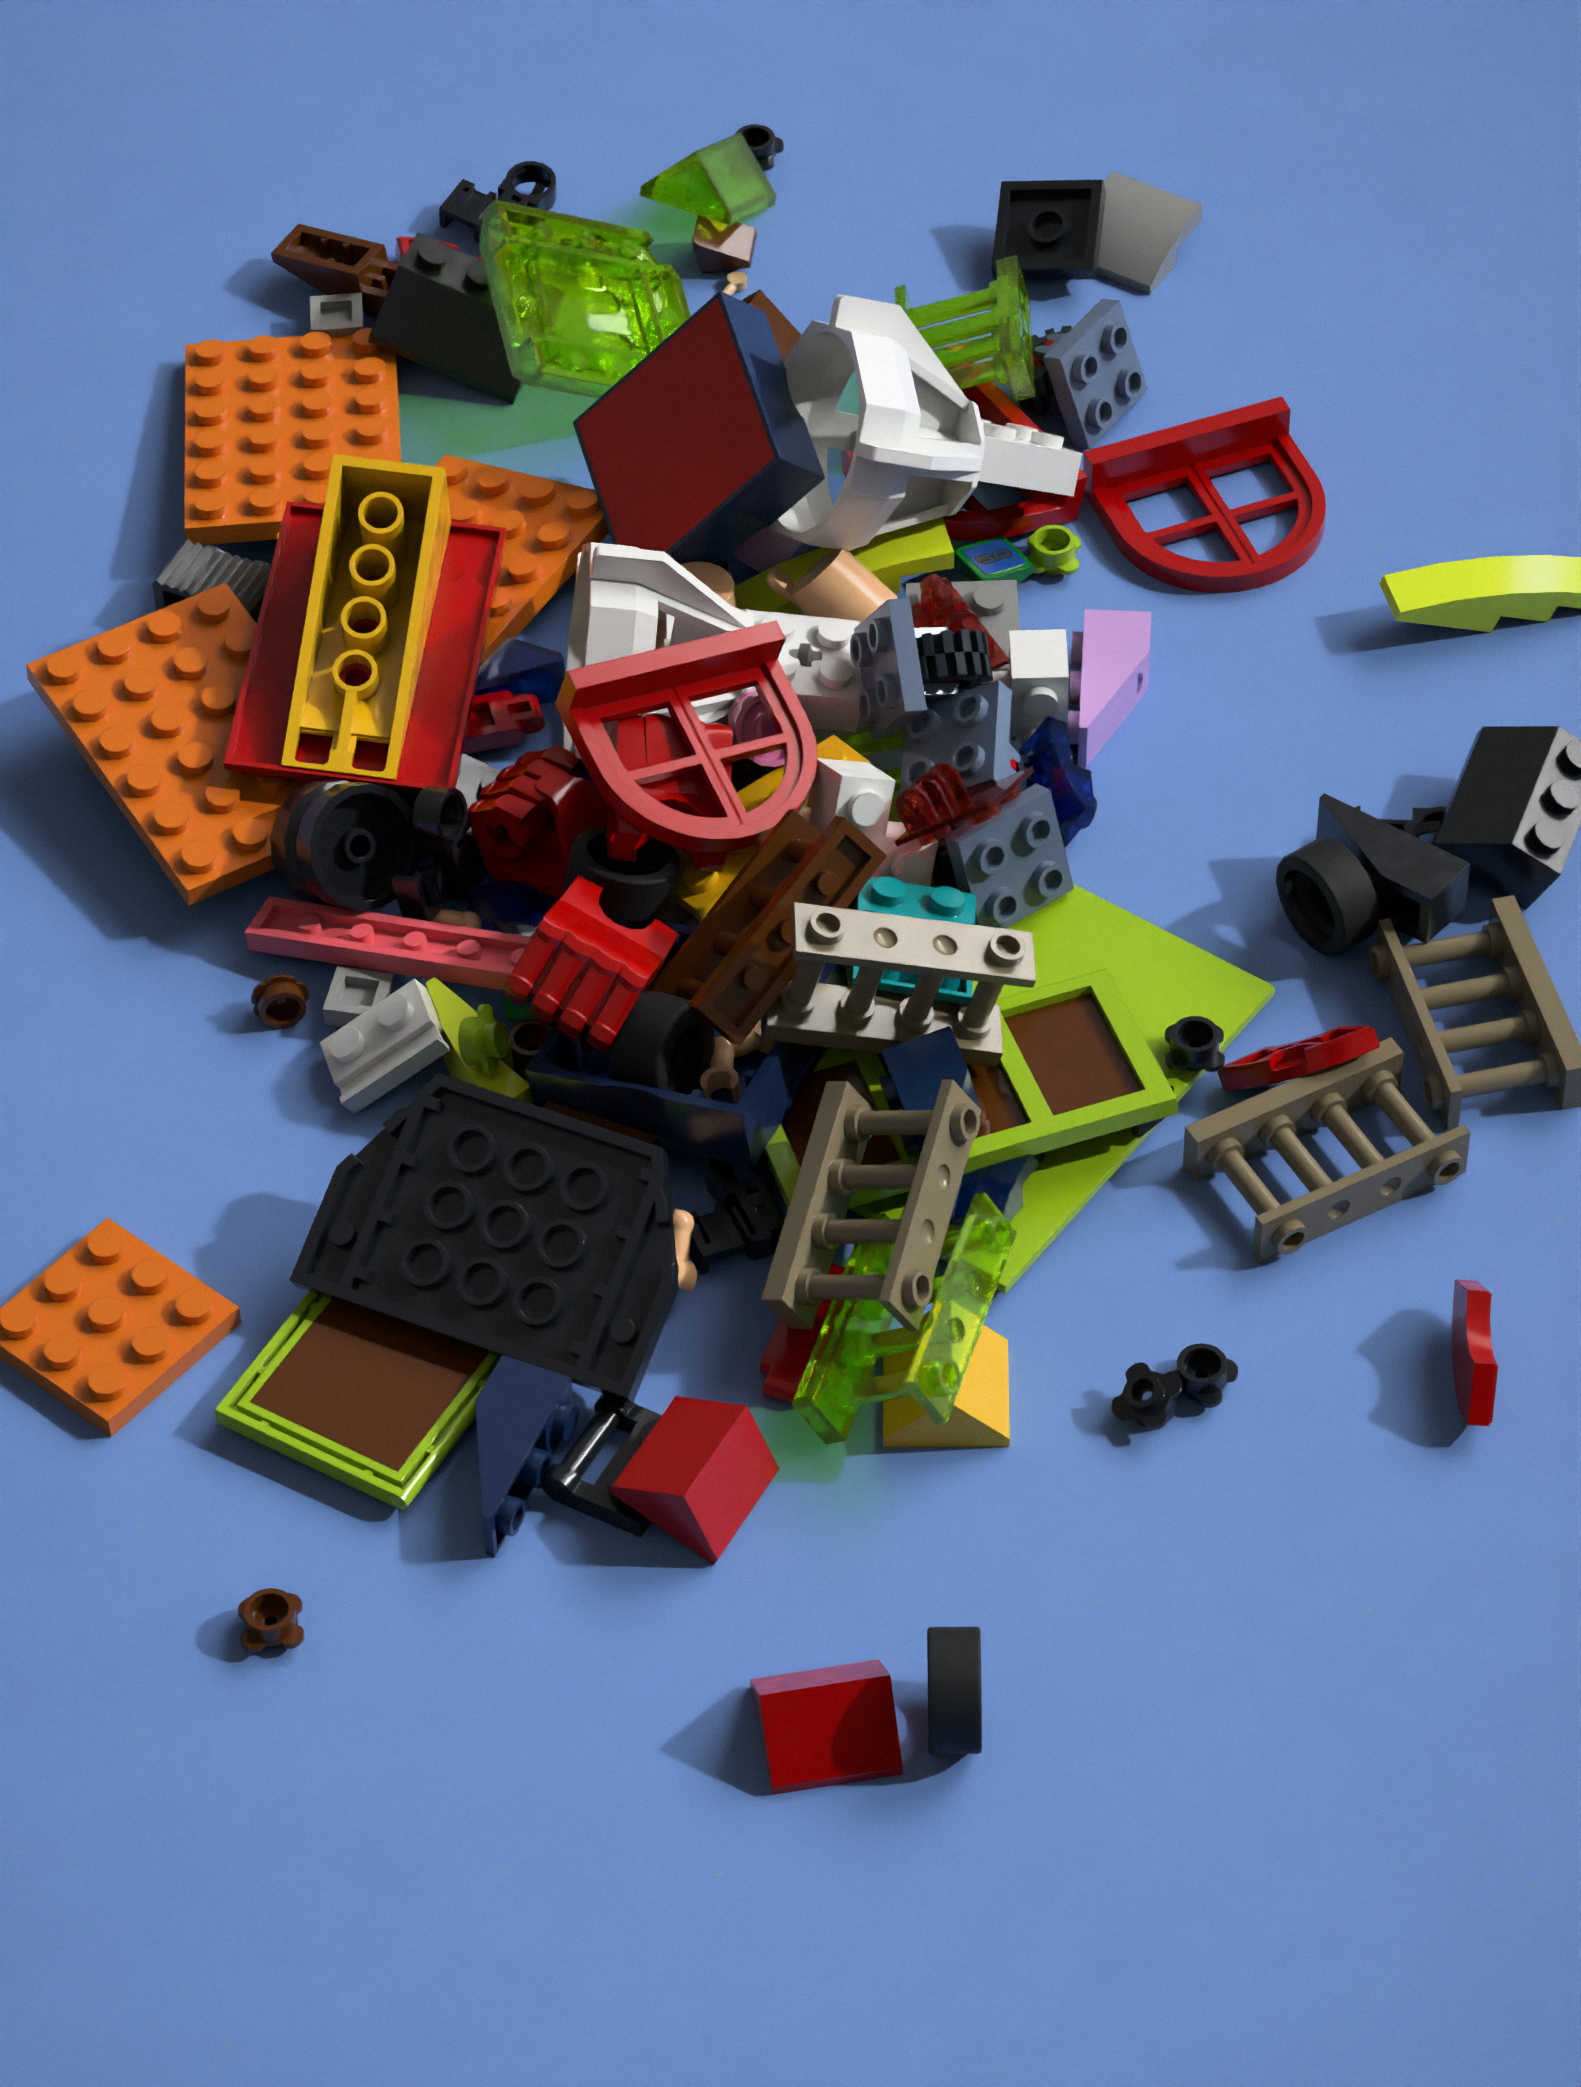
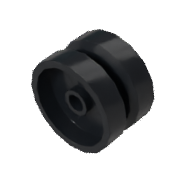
[270,779,421,911]

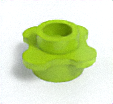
[1027,525,1081,575]
[458,1004,509,1076]

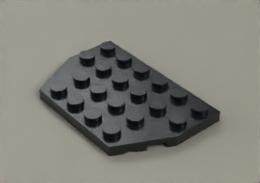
[290,1073,679,1404]

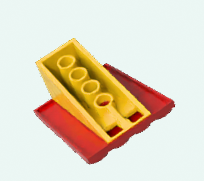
[223,454,507,796]

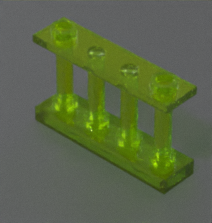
[895,255,1035,402]
[792,1192,1017,1444]

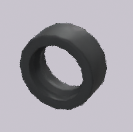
[564,826,682,922]
[1276,838,1380,955]
[927,1627,982,1754]

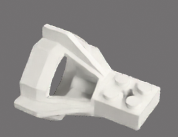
[770,294,1082,551]
[562,542,863,764]

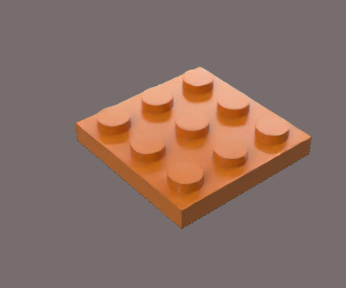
[0,1217,242,1437]

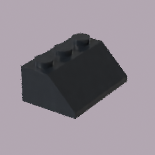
[368,232,562,404]
[1431,726,1581,910]

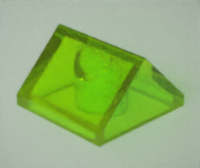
[639,132,777,225]

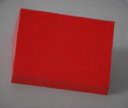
[609,1396,779,1565]
[750,1659,903,1795]

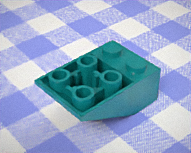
[845,876,976,1005]

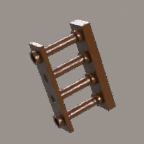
[647,809,887,1046]

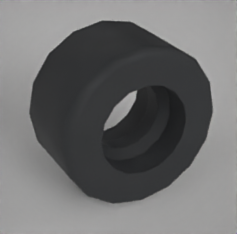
[610,990,715,1095]

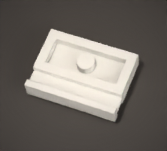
[320,978,450,1114]

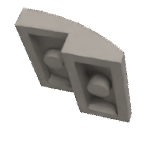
[1097,171,1202,295]

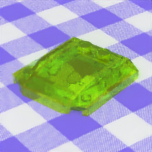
[479,200,691,399]

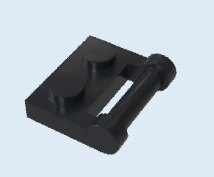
[541,1393,662,1538]

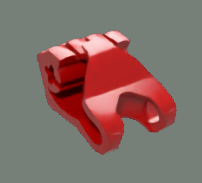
[599,713,733,872]
[468,745,614,899]
[503,876,679,1054]

